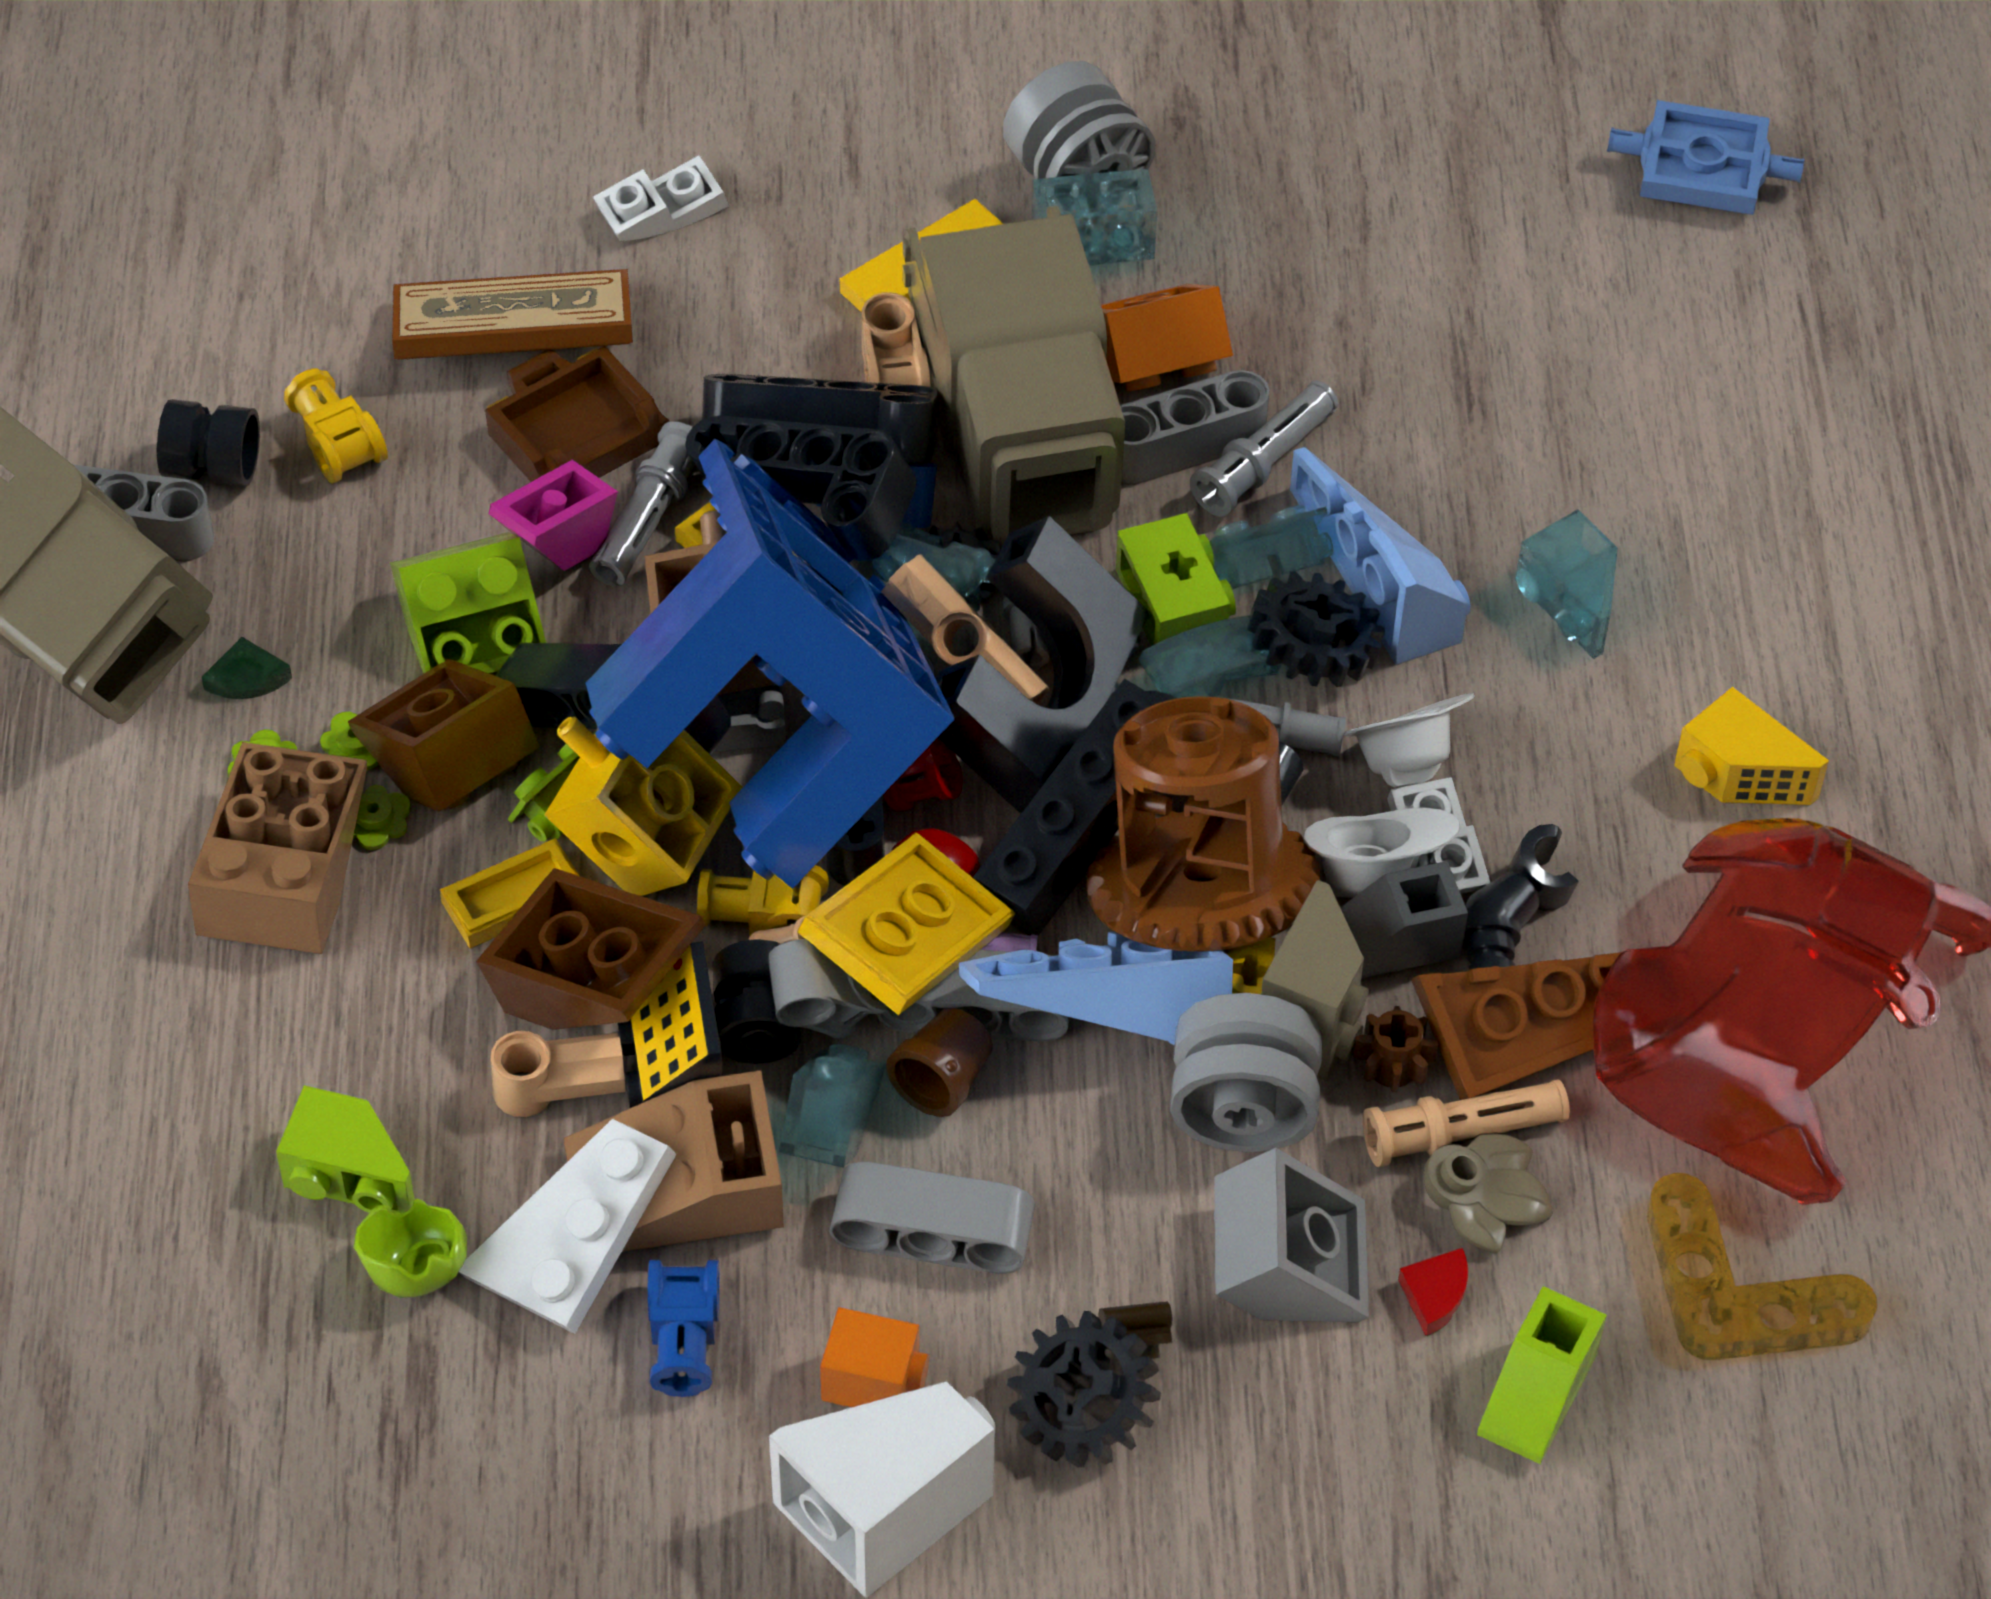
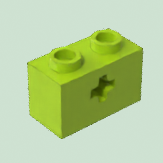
[1116,513,1236,661]

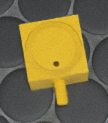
[544,717,743,896]

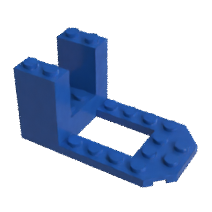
[586,439,955,889]

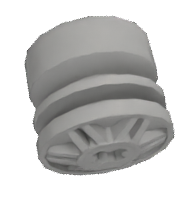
[1003,61,1156,217]

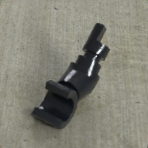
[1462,824,1579,971]

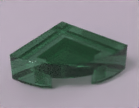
[201,637,292,699]

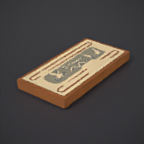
[392,269,633,360]

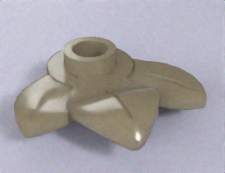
[1424,1133,1553,1254]

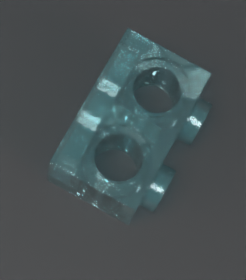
[1032,169,1157,265]

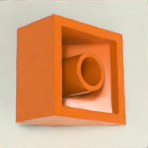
[1101,284,1233,391]

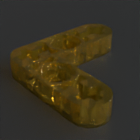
[1647,1173,1877,1360]

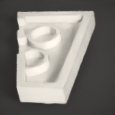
[458,1119,677,1334]

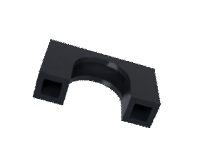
[935,516,1150,813]

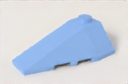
[1290,447,1471,665]
[959,931,1233,1045]

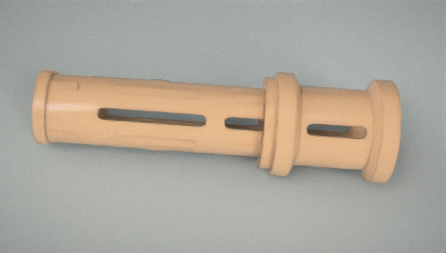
[1363,1079,1570,1167]

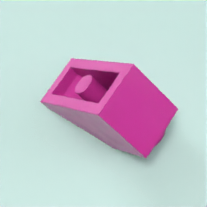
[488,460,618,571]

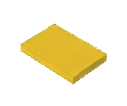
[797,833,1015,1015]

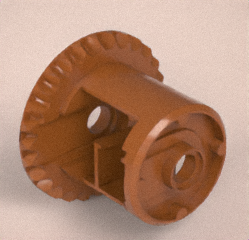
[1087,696,1320,952]

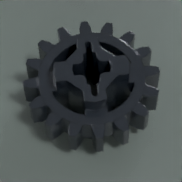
[1247,572,1385,687]
[1007,1311,1161,1468]

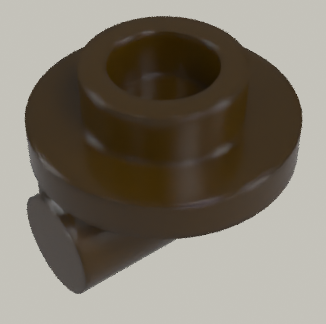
[1098,1301,1173,1362]

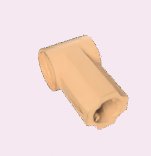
[491,1031,625,1117]

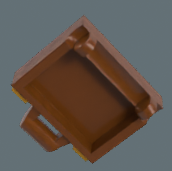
[485,346,669,482]

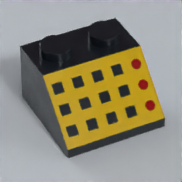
[617,941,723,1109]

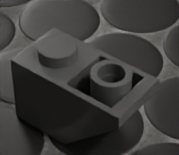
[1340,861,1468,979]

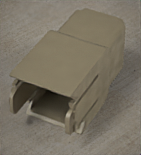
[903,205,1126,545]
[0,407,213,724]

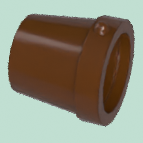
[886,1008,993,1117]

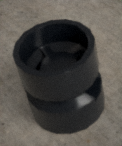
[156,399,260,486]
[712,939,801,1064]

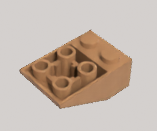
[188,742,367,954]
[563,1070,784,1252]

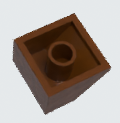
[348,659,540,812]

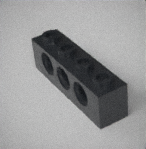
[973,678,1163,936]

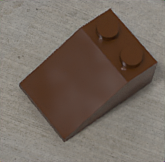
[476,868,706,1030]

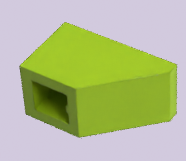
[276,1085,415,1214]
[1477,1286,1607,1465]

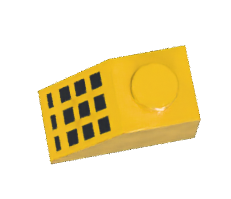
[1674,687,1829,805]

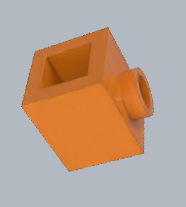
[820,1307,930,1407]

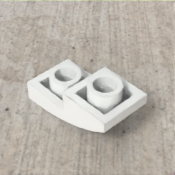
[593,155,729,241]
[1387,777,1490,894]

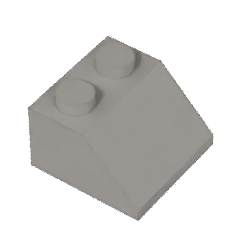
[1214,1147,1369,1322]

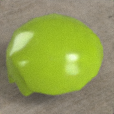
[354,1199,467,1298]

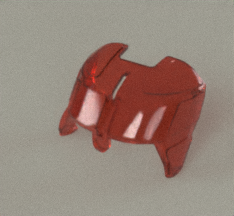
[1593,817,1991,1205]

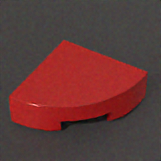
[1398,1248,1468,1336]

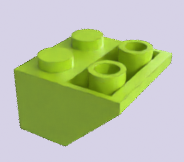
[390,532,546,674]

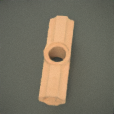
[881,554,1050,705]

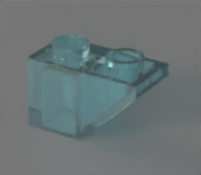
[1515,509,1618,659]
[779,1044,885,1168]

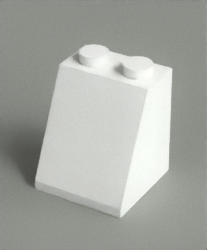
[769,1381,995,1598]

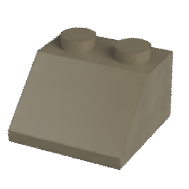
[1261,880,1368,1081]

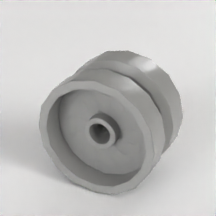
[1170,993,1322,1152]

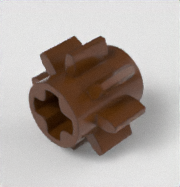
[1353,1006,1438,1092]

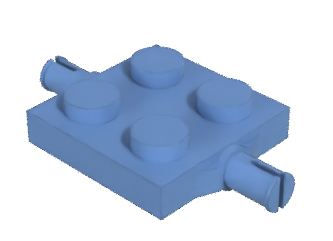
[1607,100,1805,215]

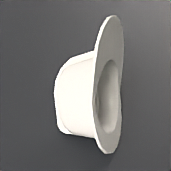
[1344,693,1475,787]
[1304,808,1460,898]

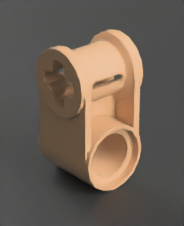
[862,292,931,387]

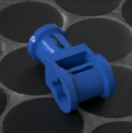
[648,1260,720,1397]

